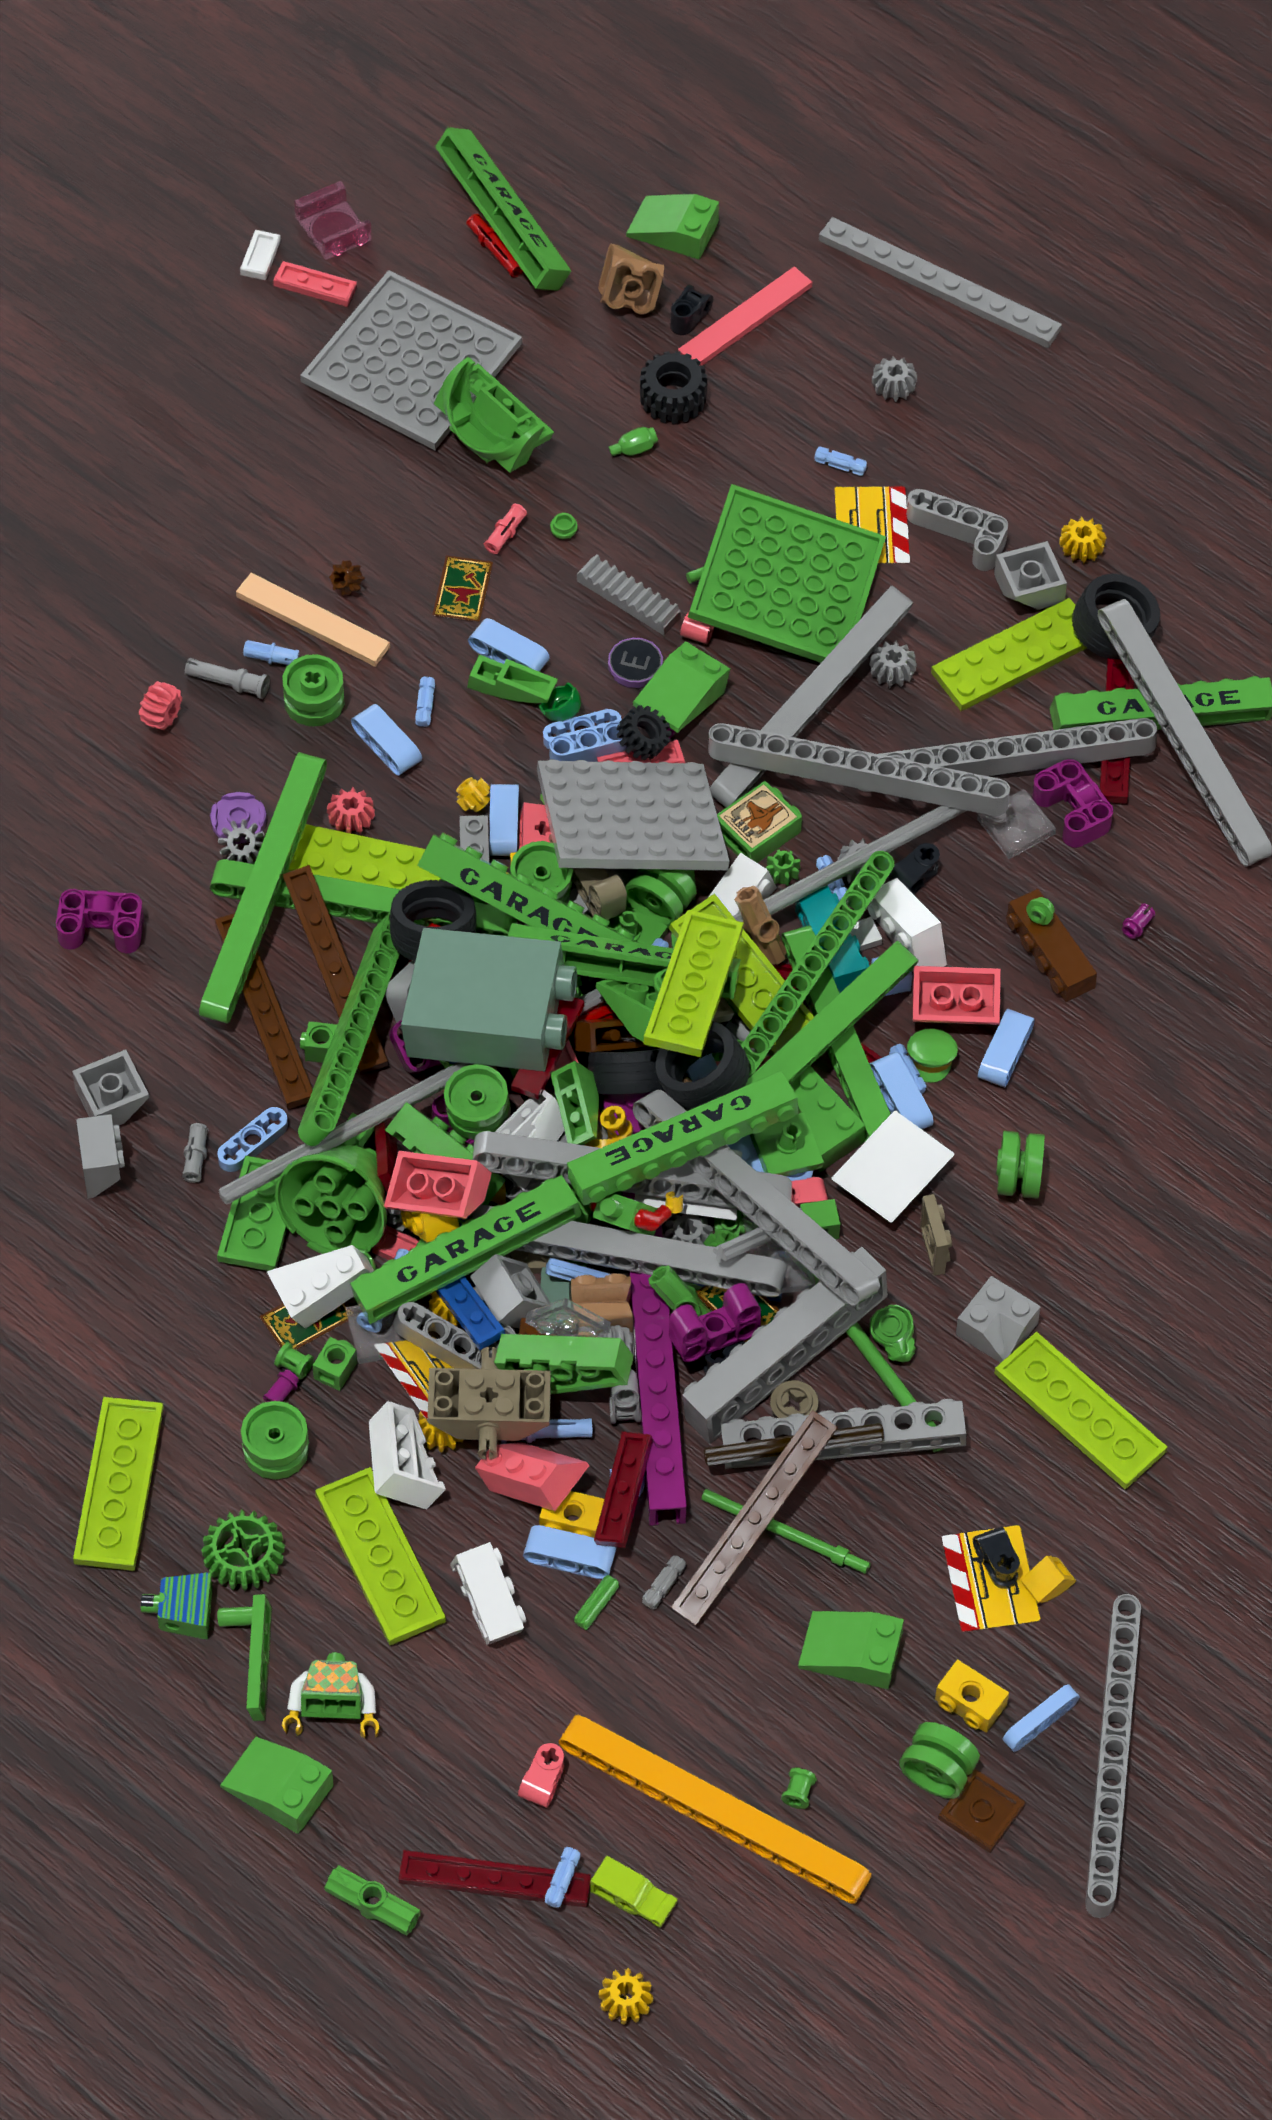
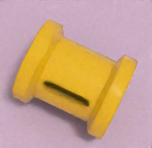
[600,1106,633,1140]

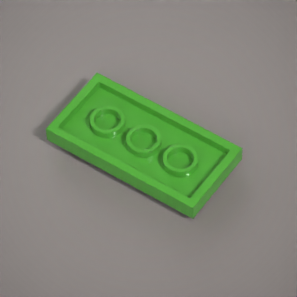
[217,1155,287,1271]

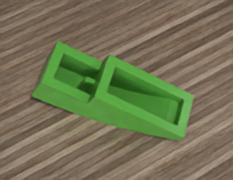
[467,654,558,703]

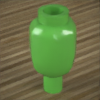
[609,427,658,457]

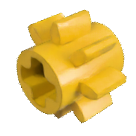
[456,777,490,812]

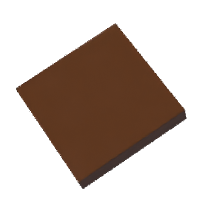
[938,1769,1026,1853]

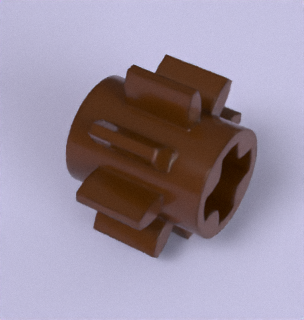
[329,560,365,595]

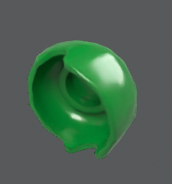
[539,682,581,722]

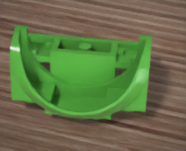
[434,357,554,473]

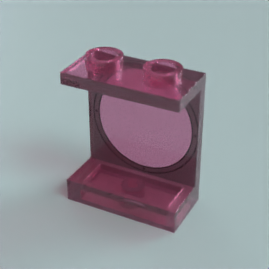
[295,181,372,260]

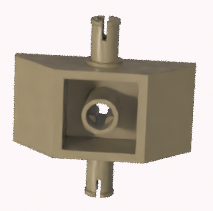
[427,1347,551,1460]

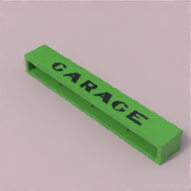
[435,127,571,291]
[1050,676,1272,730]
[417,832,639,943]
[507,923,741,999]
[567,1071,798,1206]
[350,1175,581,1324]

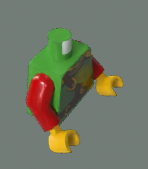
[589,1191,683,1236]

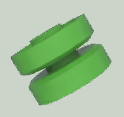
[282,654,345,726]
[510,841,573,903]
[625,869,697,928]
[444,1064,511,1139]
[996,1131,1045,1199]
[241,1401,309,1480]
[899,1722,980,1799]

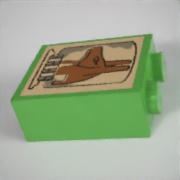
[717,781,802,863]

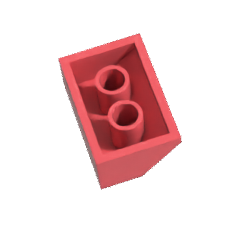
[912,966,1001,1025]
[384,1151,492,1219]
[475,1442,589,1511]

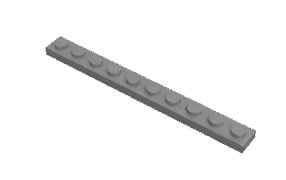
[819,217,1062,348]

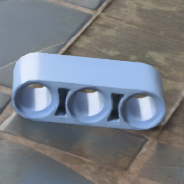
[468,618,550,672]
[351,704,422,776]
[549,721,628,762]
[489,784,519,856]
[977,1009,1035,1088]
[869,1052,934,1130]
[523,1525,616,1579]

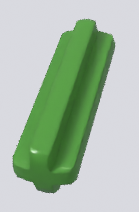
[574,1575,619,1629]

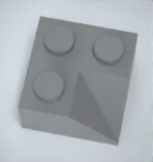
[994,541,1067,610]
[72,1050,149,1125]
[76,1114,125,1199]
[470,1254,554,1329]
[956,1276,1041,1363]

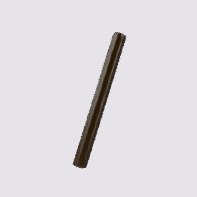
[704,1423,884,1466]

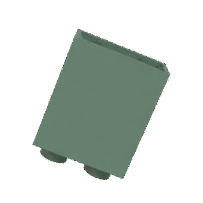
[401,928,577,1071]

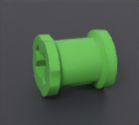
[274,1342,314,1380]
[781,1767,817,1809]

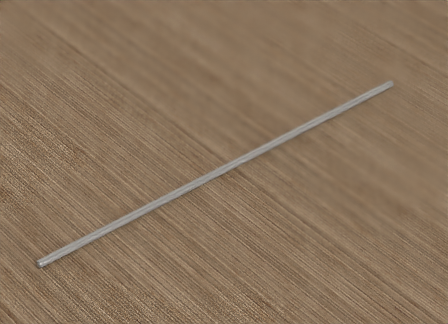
[219,805,967,1204]

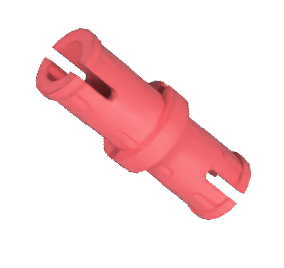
[484,503,527,554]

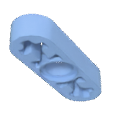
[543,709,621,749]
[217,1107,288,1172]
[1003,1684,1080,1752]

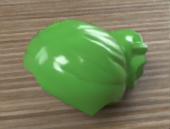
[869,1304,916,1363]

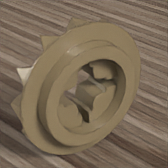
[770,1380,818,1418]

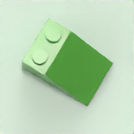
[626,194,719,260]
[633,642,730,733]
[596,979,658,1047]
[798,1611,904,1689]
[220,1737,334,1835]

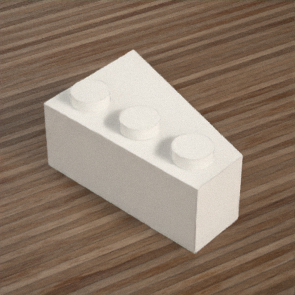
[709,853,777,916]
[868,878,947,972]
[495,1090,565,1191]
[266,1245,374,1328]
[369,1401,446,1510]
[450,1542,526,1645]

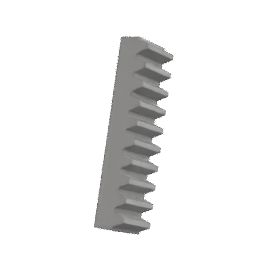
[577,554,681,635]

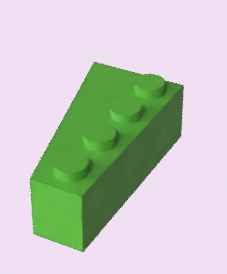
[385,1102,506,1205]
[494,1334,634,1394]

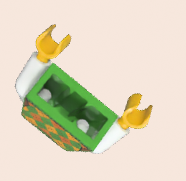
[282,1652,379,1738]

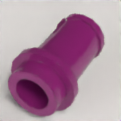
[1122,903,1155,939]
[263,1369,300,1402]

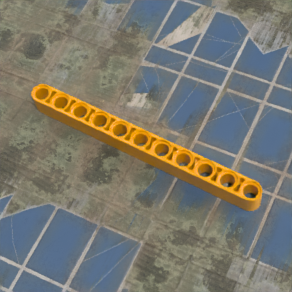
[558,1715,872,1904]

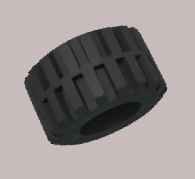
[640,351,707,424]

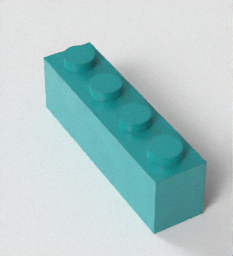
[795,885,870,993]

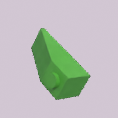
[550,1061,599,1145]

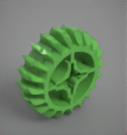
[202,1509,285,1591]

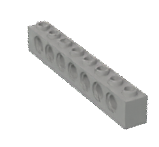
[721,1399,966,1469]

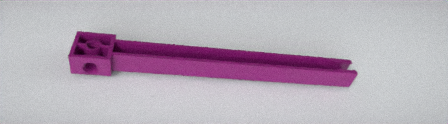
[603,1092,686,1526]

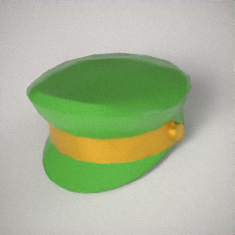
[907,1029,958,1083]

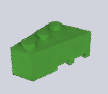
[790,1066,866,1173]

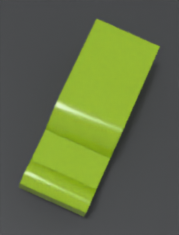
[590,1856,677,1927]

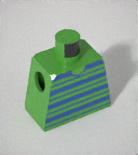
[141,1573,213,1639]

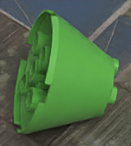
[275,1145,387,1254]

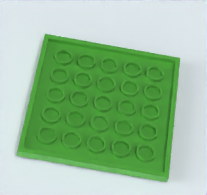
[687,484,886,663]

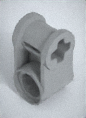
[609,1369,641,1424]

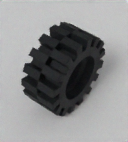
[617,705,671,760]

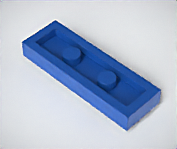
[436,1276,505,1350]

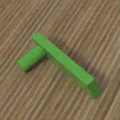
[217,1594,272,1721]

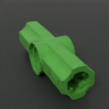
[648,1265,717,1332]
[325,1865,421,1936]

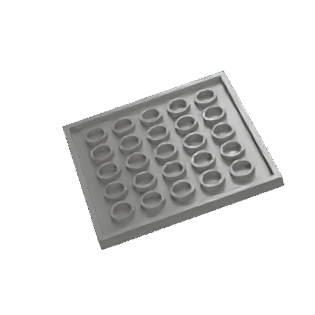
[300,270,522,450]
[537,759,729,870]

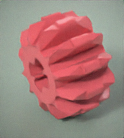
[139,681,182,730]
[327,787,375,834]

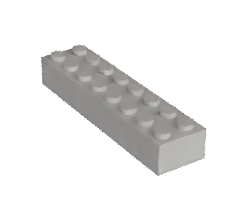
[682,1247,888,1444]

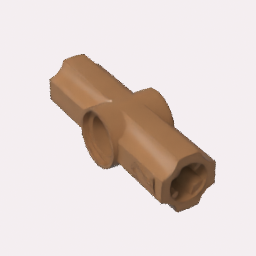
[734,885,787,965]

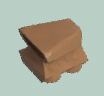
[598,243,664,314]
[571,1273,633,1337]

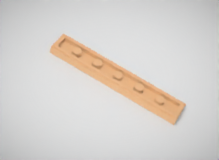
[236,573,390,667]

